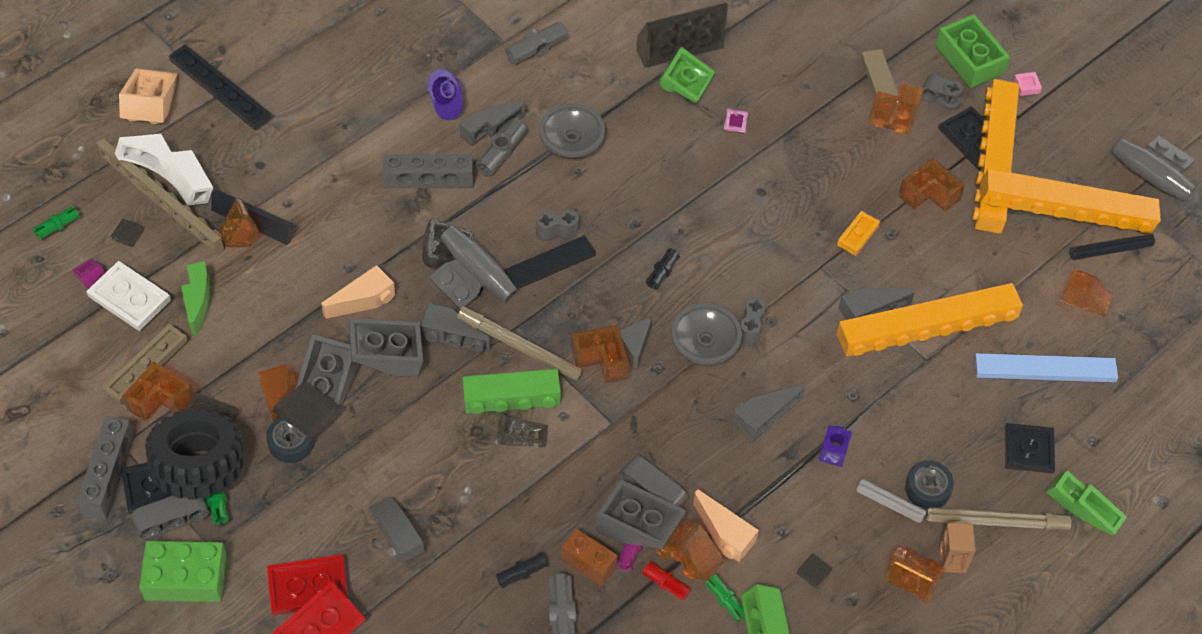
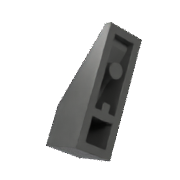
[839,288,915,320]
[733,385,805,442]

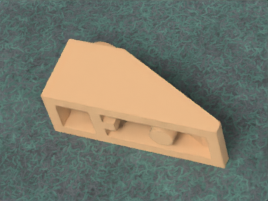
[321,265,395,319]
[693,490,759,562]

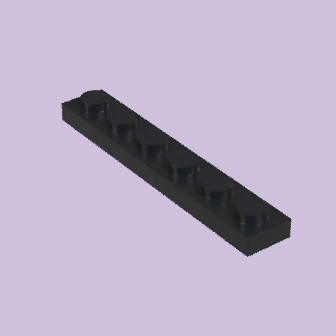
[169,44,271,130]

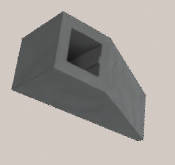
[421,303,490,353]

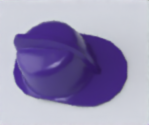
[428,69,463,120]

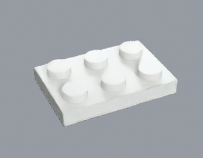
[86,261,171,331]

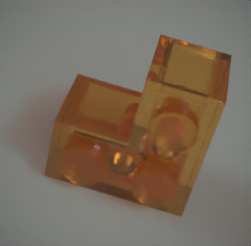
[869,83,923,135]
[898,158,965,212]
[571,325,629,383]
[122,361,195,422]
[656,521,725,581]

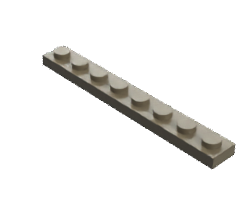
[97,138,224,256]

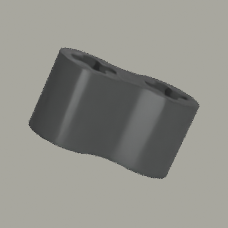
[536,210,579,241]
[740,297,766,346]

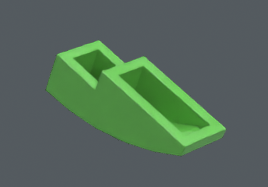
[181,261,210,336]
[1046,470,1127,535]

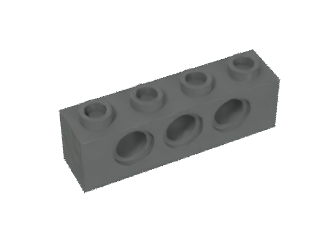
[383,154,473,188]
[76,416,135,519]

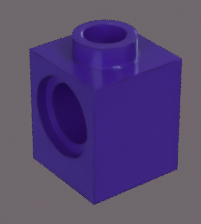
[819,425,852,467]

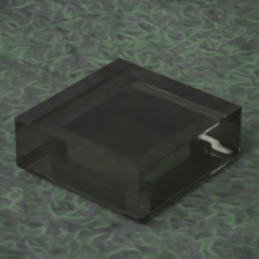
[111,219,144,247]
[796,553,832,589]

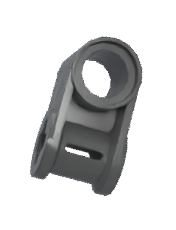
[919,74,963,109]

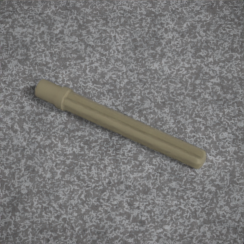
[457,306,582,380]
[926,507,1071,530]

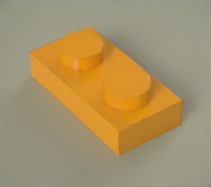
[837,211,880,256]

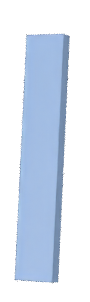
[974,353,1118,382]

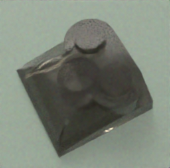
[422,219,473,269]

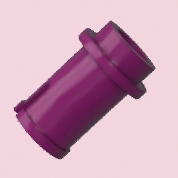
[617,543,642,571]

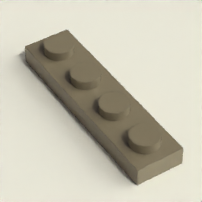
[102,324,188,405]

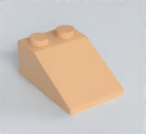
[119,69,178,124]

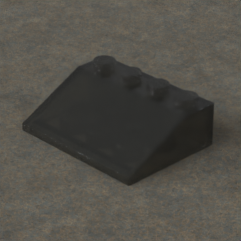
[636,2,728,68]

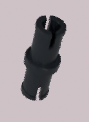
[646,248,680,290]
[495,552,548,589]

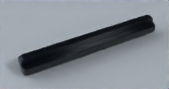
[1069,233,1156,260]

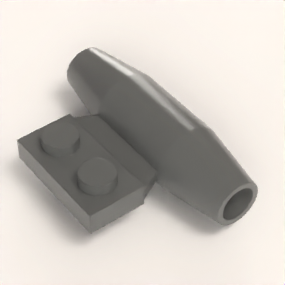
[1112,136,1196,201]
[429,226,517,310]

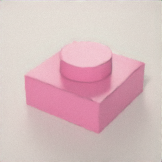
[1014,72,1042,96]

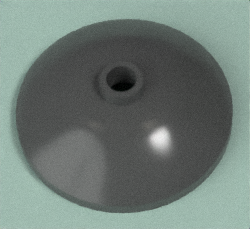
[539,103,605,157]
[671,303,742,365]

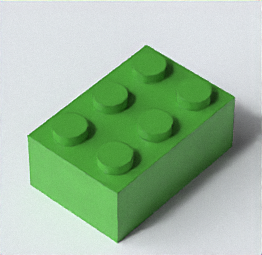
[935,15,1010,88]
[139,541,227,602]

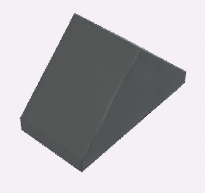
[617,318,651,370]

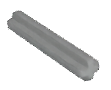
[856,479,926,523]

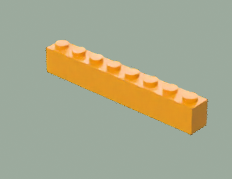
[972,79,1019,234]
[980,169,1161,233]
[837,283,1023,357]

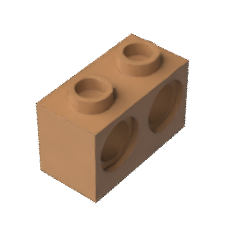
[939,521,975,573]

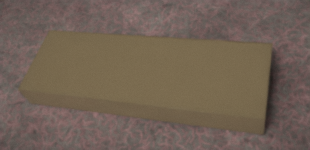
[861,49,899,105]

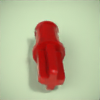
[642,561,690,600]

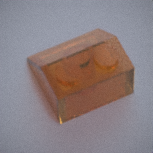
[883,546,945,603]

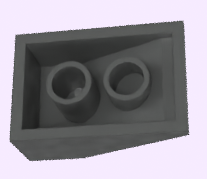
[348,318,423,377]
[292,334,360,415]
[595,480,687,549]

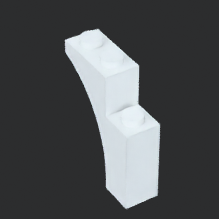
[115,134,213,206]

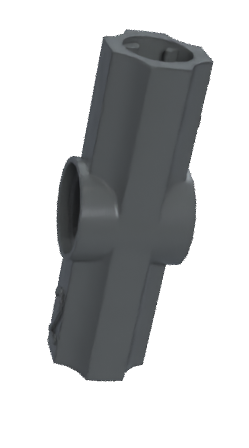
[505,22,568,64]
[476,118,527,176]
[549,573,576,634]

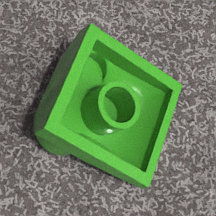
[660,47,715,103]

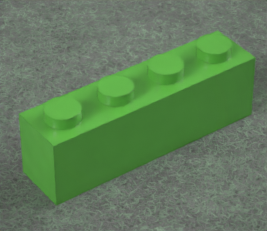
[463,369,561,414]
[741,585,789,634]

